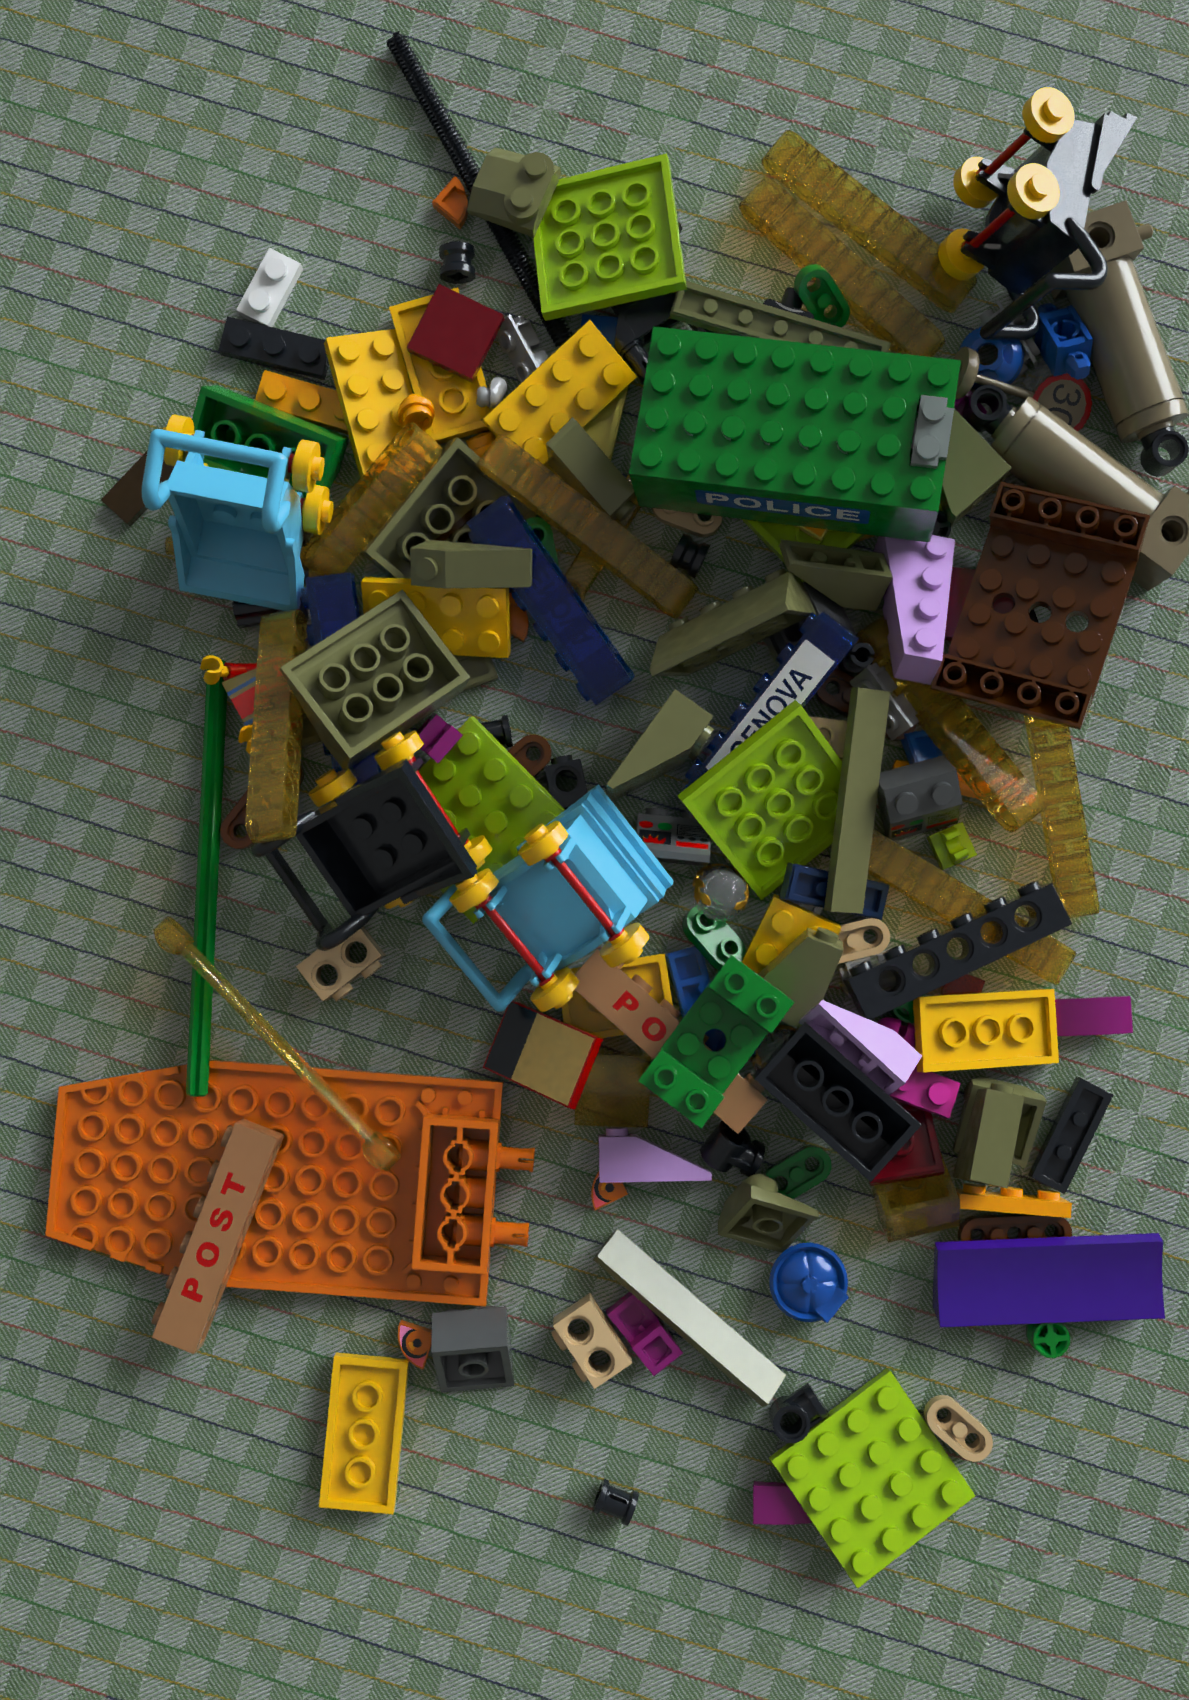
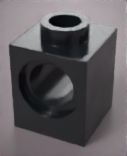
[544,755,588,810]

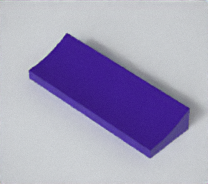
[932,1233,1165,1328]

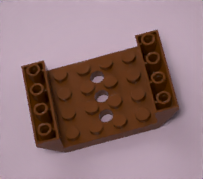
[931,482,1150,730]

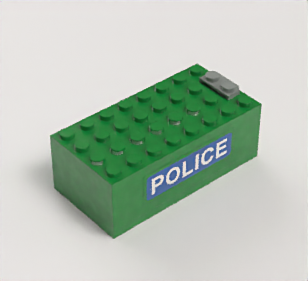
[629,326,961,542]

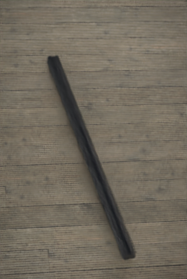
[387,31,572,347]

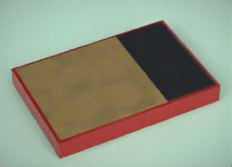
[483,1000,603,1110]

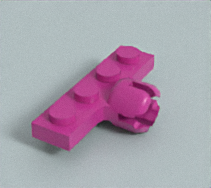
[878,1017,961,1119]

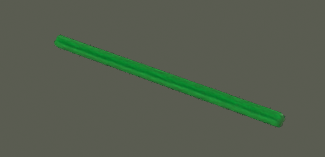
[186,660,227,1097]

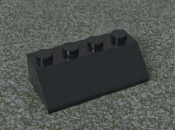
[754,1022,922,1182]

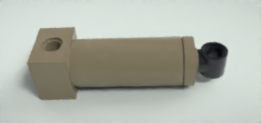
[1045,200,1189,477]
[963,385,1189,591]

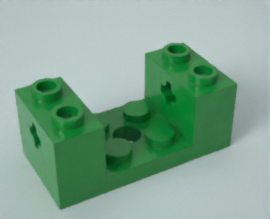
[638,955,795,1129]

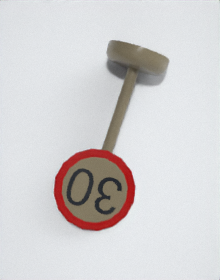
[953,346,1092,431]

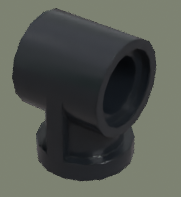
[700,1121,765,1177]
[769,1383,829,1443]

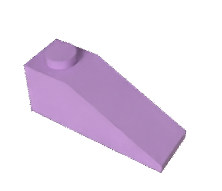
[798,1000,922,1095]
[598,1127,712,1183]

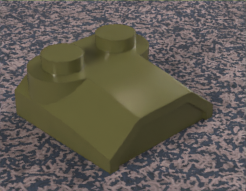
[467,147,561,238]
[953,1077,1047,1168]
[718,1174,819,1253]

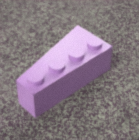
[873,535,955,685]

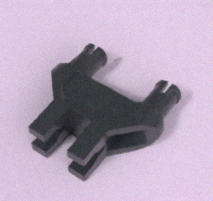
[610,292,719,385]

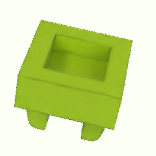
[926,822,977,870]

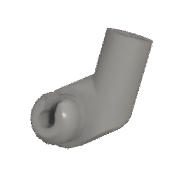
[476,377,507,409]

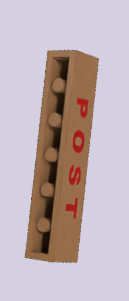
[575,949,768,1134]
[152,1119,285,1354]

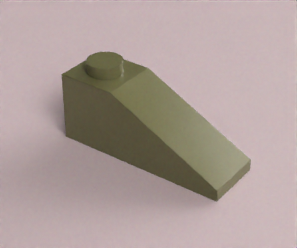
[410,540,532,588]
[779,540,893,611]

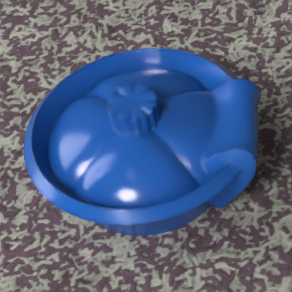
[769,1243,849,1323]

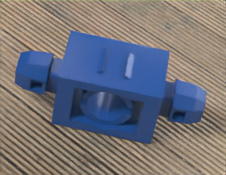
[1034,303,1093,380]

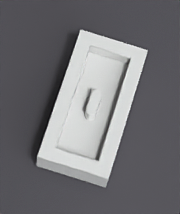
[236,248,303,327]

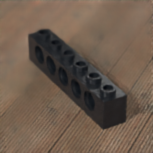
[842,880,1072,1020]

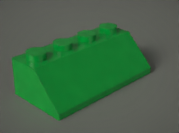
[192,385,349,498]

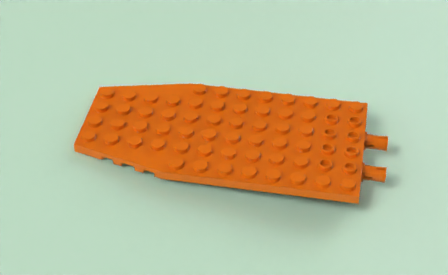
[45,1060,535,1306]

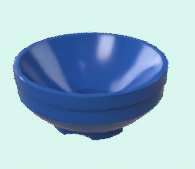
[958,326,1024,390]

